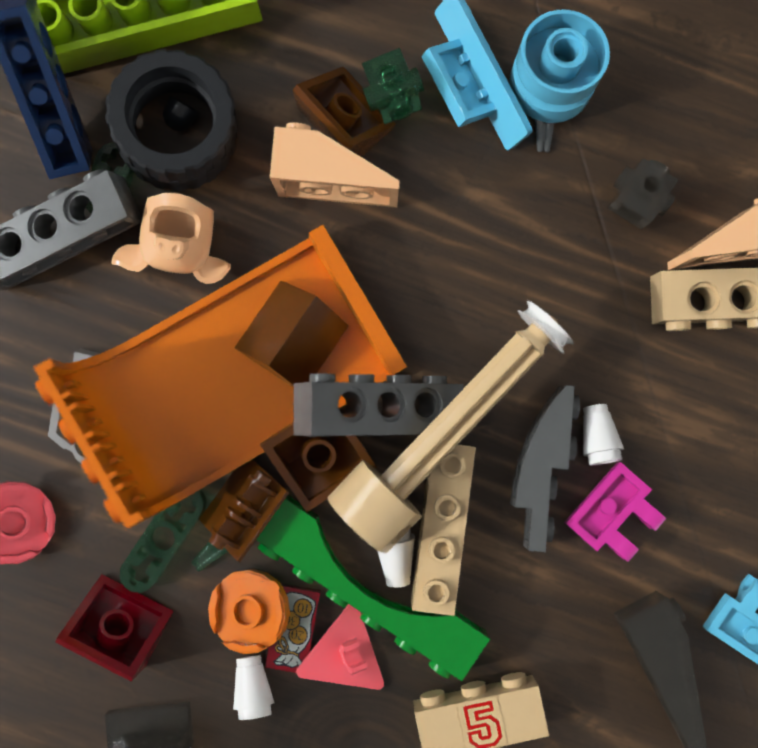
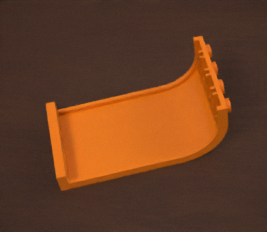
[33,225,407,529]

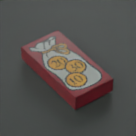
[265,583,321,673]

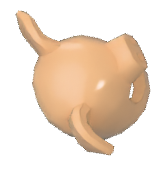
[112,193,231,284]

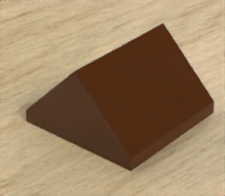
[293,66,396,157]
[235,281,348,387]
[260,409,376,512]

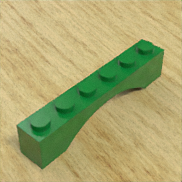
[256,495,490,681]

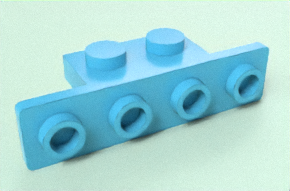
[421,0,533,150]

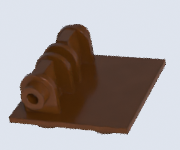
[199,459,290,562]

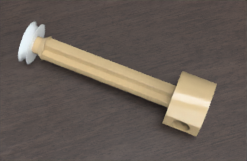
[327,301,574,554]

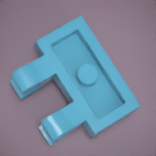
[702,574,758,664]

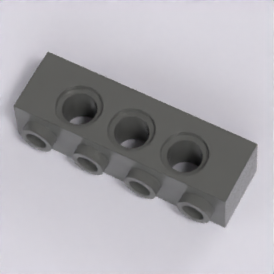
[0,169,142,290]
[294,374,463,436]

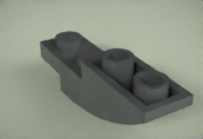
[510,385,580,552]

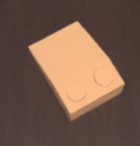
[270,122,399,207]
[667,199,758,270]

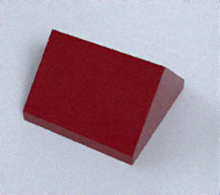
[55,574,173,682]

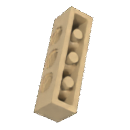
[650,268,758,331]
[411,444,476,616]

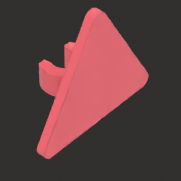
[296,604,384,690]

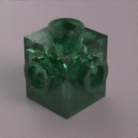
[362,48,424,124]

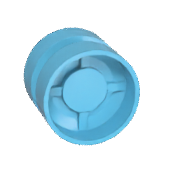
[509,10,610,123]

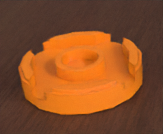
[208,569,290,654]

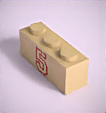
[413,672,549,748]

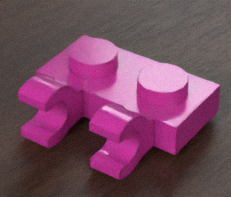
[564,462,666,562]

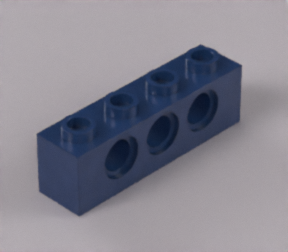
[0,0,93,180]

